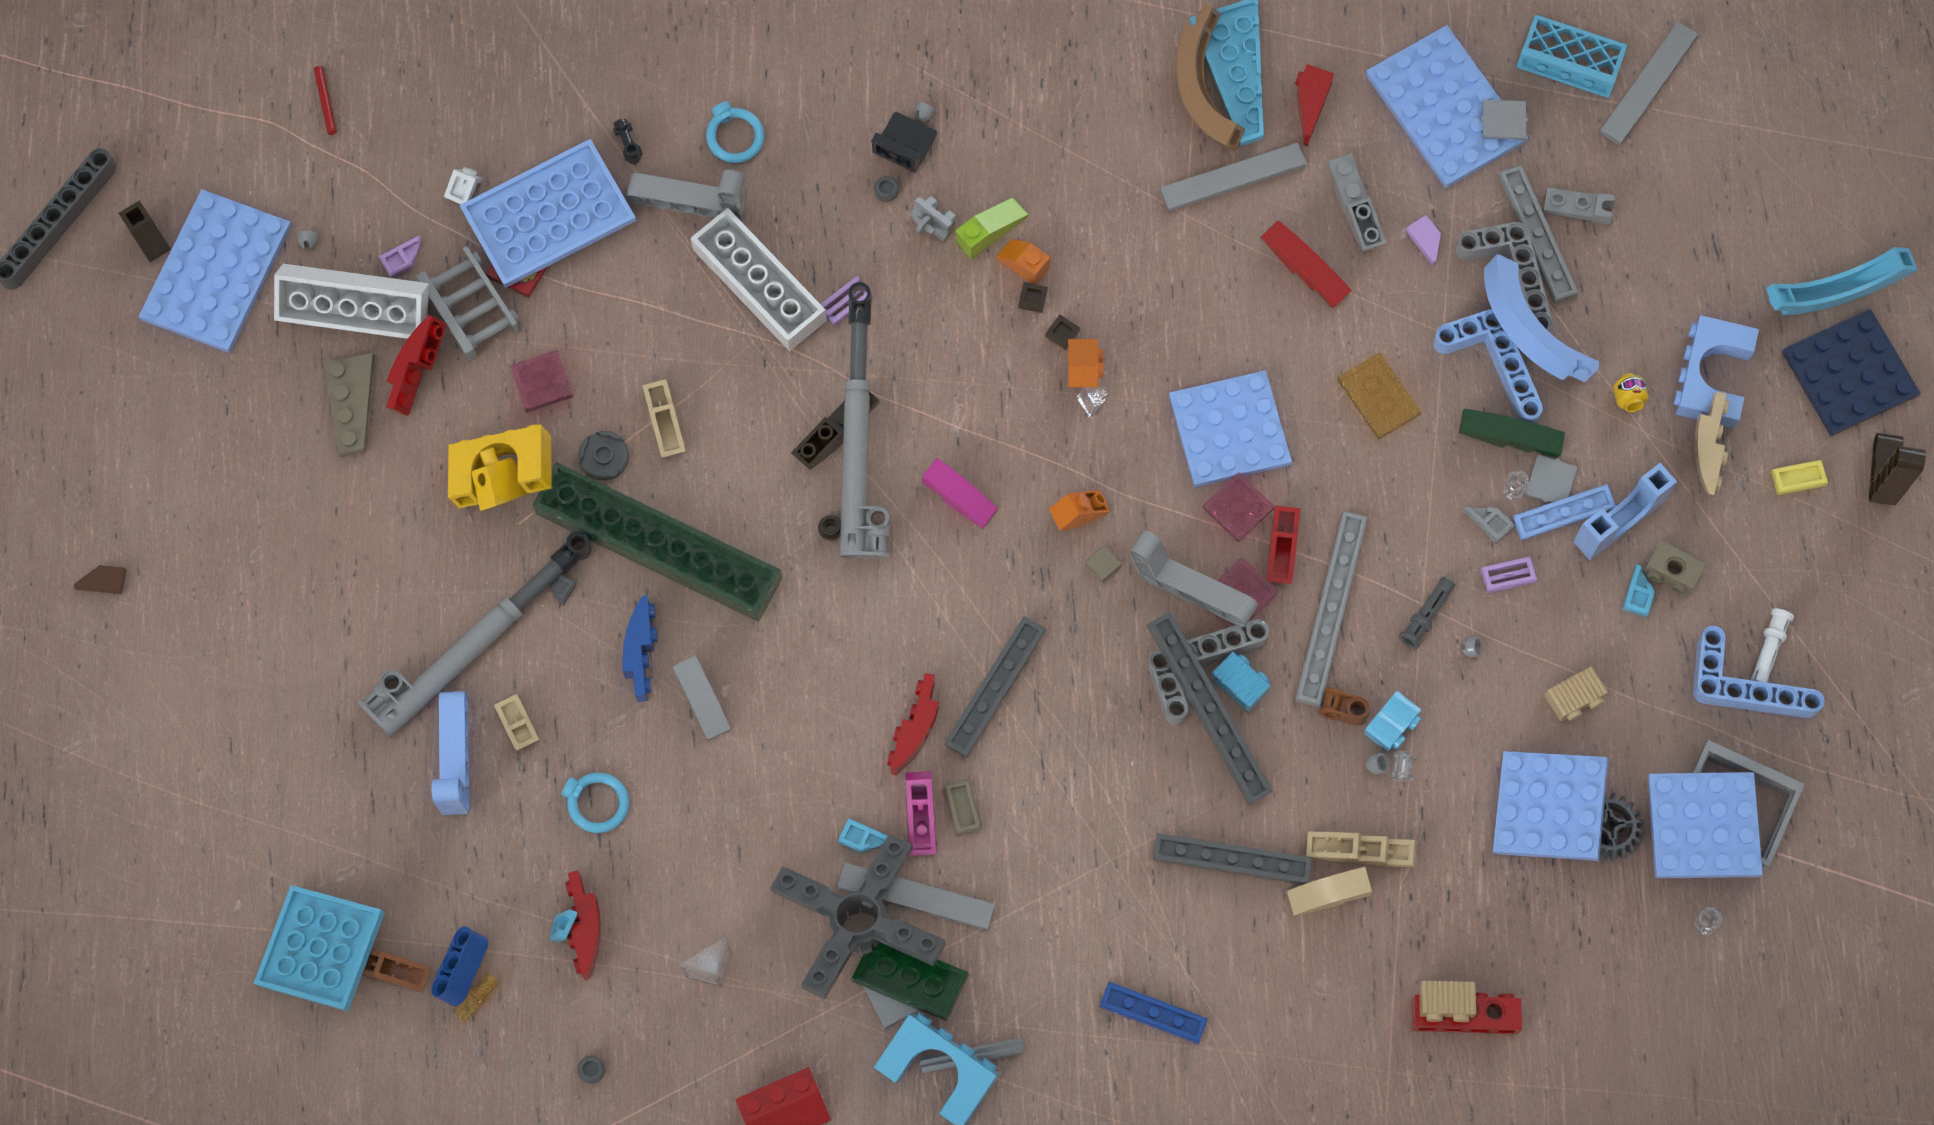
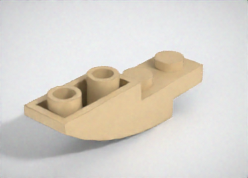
[1695,391,1729,495]

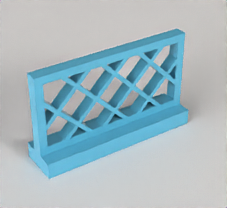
[1516,14,1627,98]

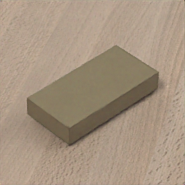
[944,779,982,836]

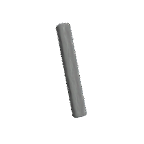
[920,1038,1024,1073]

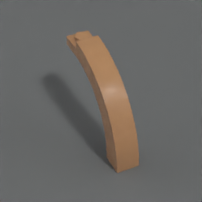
[1176,4,1245,151]

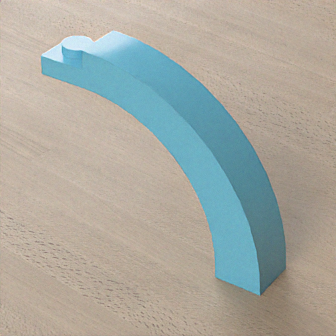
[1766,247,1918,315]

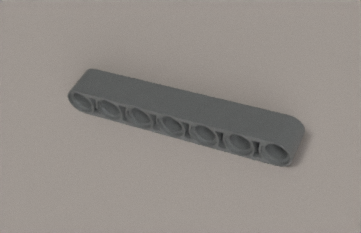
[0,148,116,290]

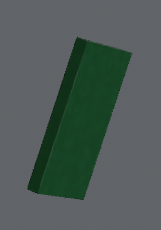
[851,942,969,1021]

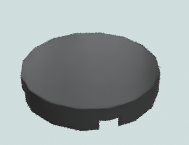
[579,431,629,480]

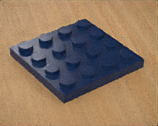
[1782,309,1920,437]

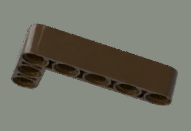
[1869,433,1926,506]

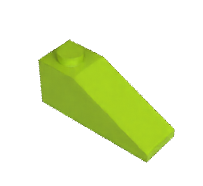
[955,197,1028,259]

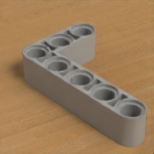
[626,170,748,221]
[1455,222,1553,332]
[1129,530,1258,627]
[1148,619,1270,725]

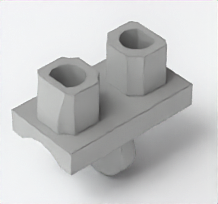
[910,196,956,242]

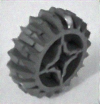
[1600,792,1644,862]

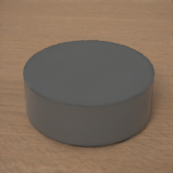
[874,176,899,202]
[577,1056,605,1084]

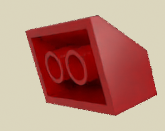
[735,1067,831,1125]

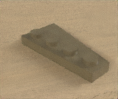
[324,352,374,457]

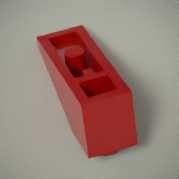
[1295,64,1334,146]

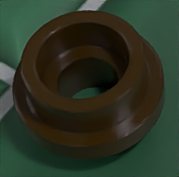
[818,515,841,540]

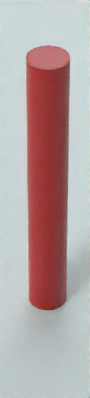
[314,66,337,135]

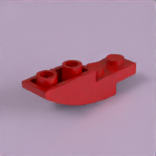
[386,315,447,416]
[887,673,939,775]
[565,870,601,980]

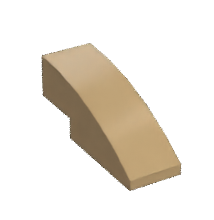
[642,379,686,458]
[1287,867,1372,917]

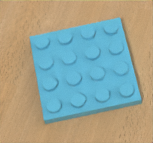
[253,885,385,1012]

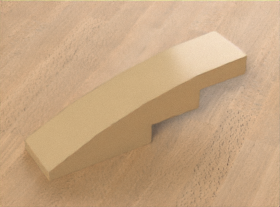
[1306,831,1417,868]

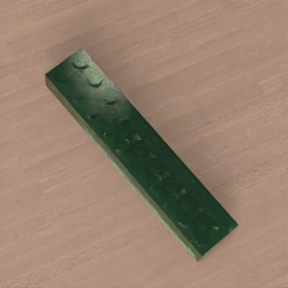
[532,462,782,622]

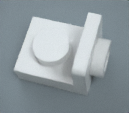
[444,167,483,204]

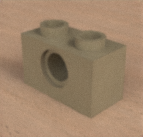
[1643,540,1707,596]

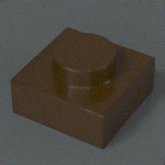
[1018,282,1048,313]
[1045,314,1080,350]

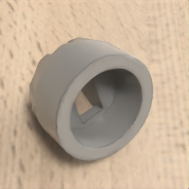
[914,101,936,122]
[298,231,318,250]
[1461,636,1482,657]
[1366,753,1389,775]

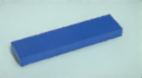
[1099,982,1208,1045]

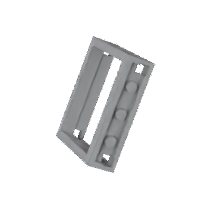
[1691,740,1805,872]

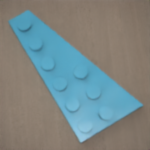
[1190,0,1264,147]

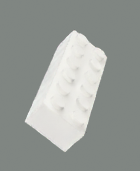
[690,208,827,352]
[274,264,429,339]

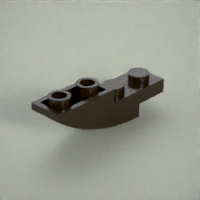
[791,392,880,470]

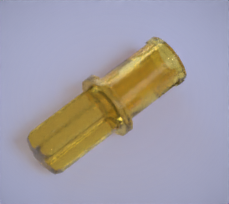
[454,972,499,1022]

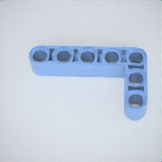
[1433,309,1543,423]
[1693,626,1825,718]
[432,691,469,815]

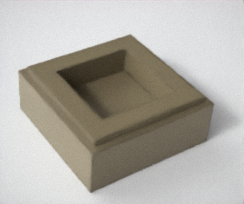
[1086,546,1121,582]

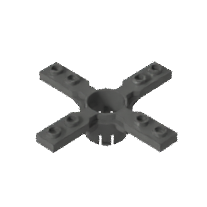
[770,834,946,999]

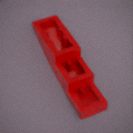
[1260,220,1352,308]

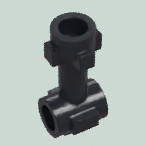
[613,118,643,164]

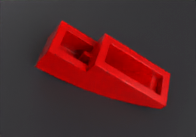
[1266,505,1301,584]

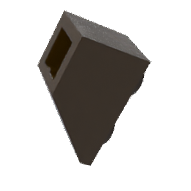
[118,200,171,262]

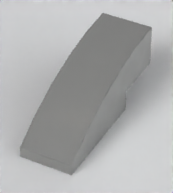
[673,655,731,741]

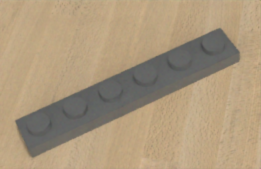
[944,616,1046,758]
[1153,833,1312,885]

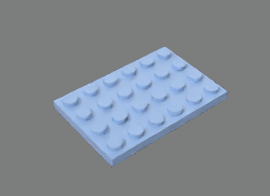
[1365,25,1528,189]
[460,139,636,288]
[138,189,292,353]

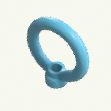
[706,101,765,163]
[561,772,629,833]

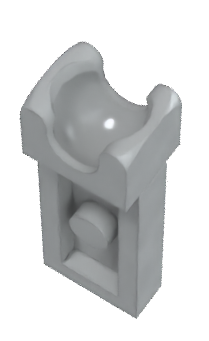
[1543,187,1615,225]

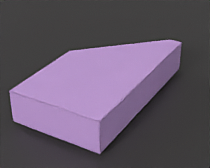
[1405,215,1441,266]
[379,235,422,278]

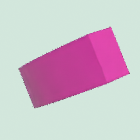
[922,458,998,529]

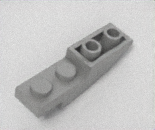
[1327,153,1386,252]

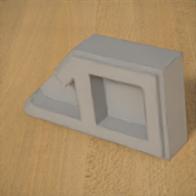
[1463,506,1515,544]

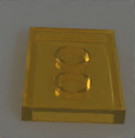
[1337,352,1421,440]

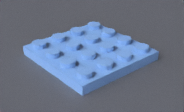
[1169,370,1292,488]
[1493,751,1609,861]
[1648,772,1763,878]

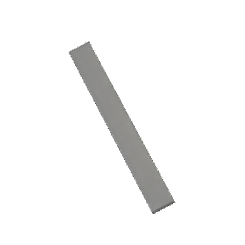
[1295,511,1368,708]

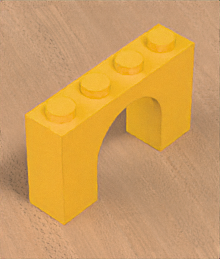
[448,424,552,508]

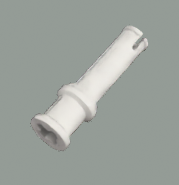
[1751,608,1794,683]

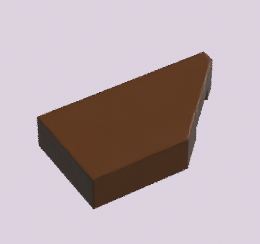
[74,565,126,594]

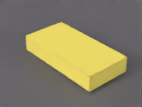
[1771,460,1828,495]

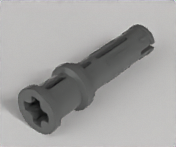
[1399,577,1455,649]

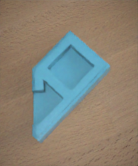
[1622,564,1655,617]
[838,818,888,854]
[549,910,577,943]

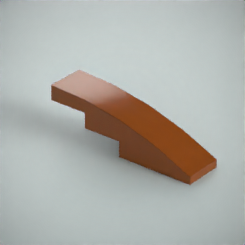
[362,949,432,993]

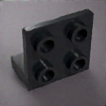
[871,112,937,173]

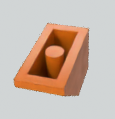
[996,239,1050,285]

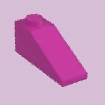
[905,771,936,856]

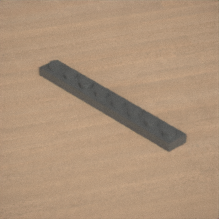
[1146,612,1273,805]

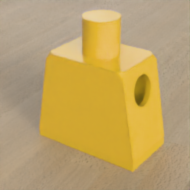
[472,447,528,511]

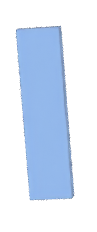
[1512,484,1616,541]

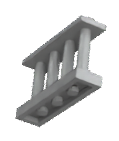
[416,246,521,362]

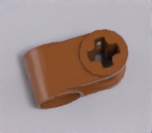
[1318,687,1370,725]

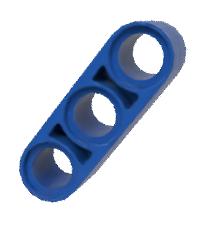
[431,926,488,1006]

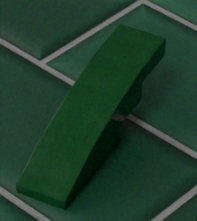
[1459,409,1565,458]

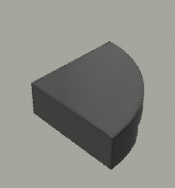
[551,574,577,606]

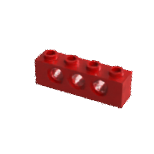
[1412,993,1522,1034]

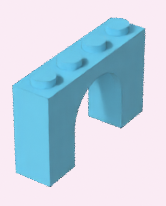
[874,1012,1000,1125]

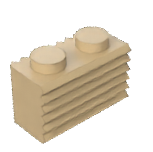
[1545,666,1608,721]
[1419,981,1476,1022]

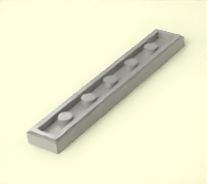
[1599,22,1698,146]
[1160,142,1306,212]
[1498,165,1579,304]
[837,862,995,931]

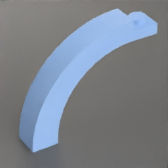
[1484,254,1599,382]

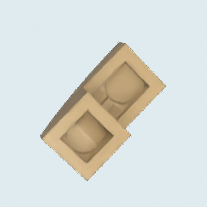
[494,694,539,751]

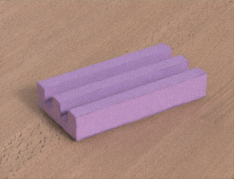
[821,276,873,326]
[1480,556,1537,594]

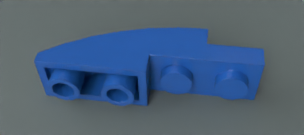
[622,595,658,702]

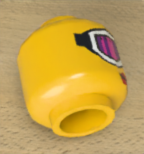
[1613,373,1649,412]

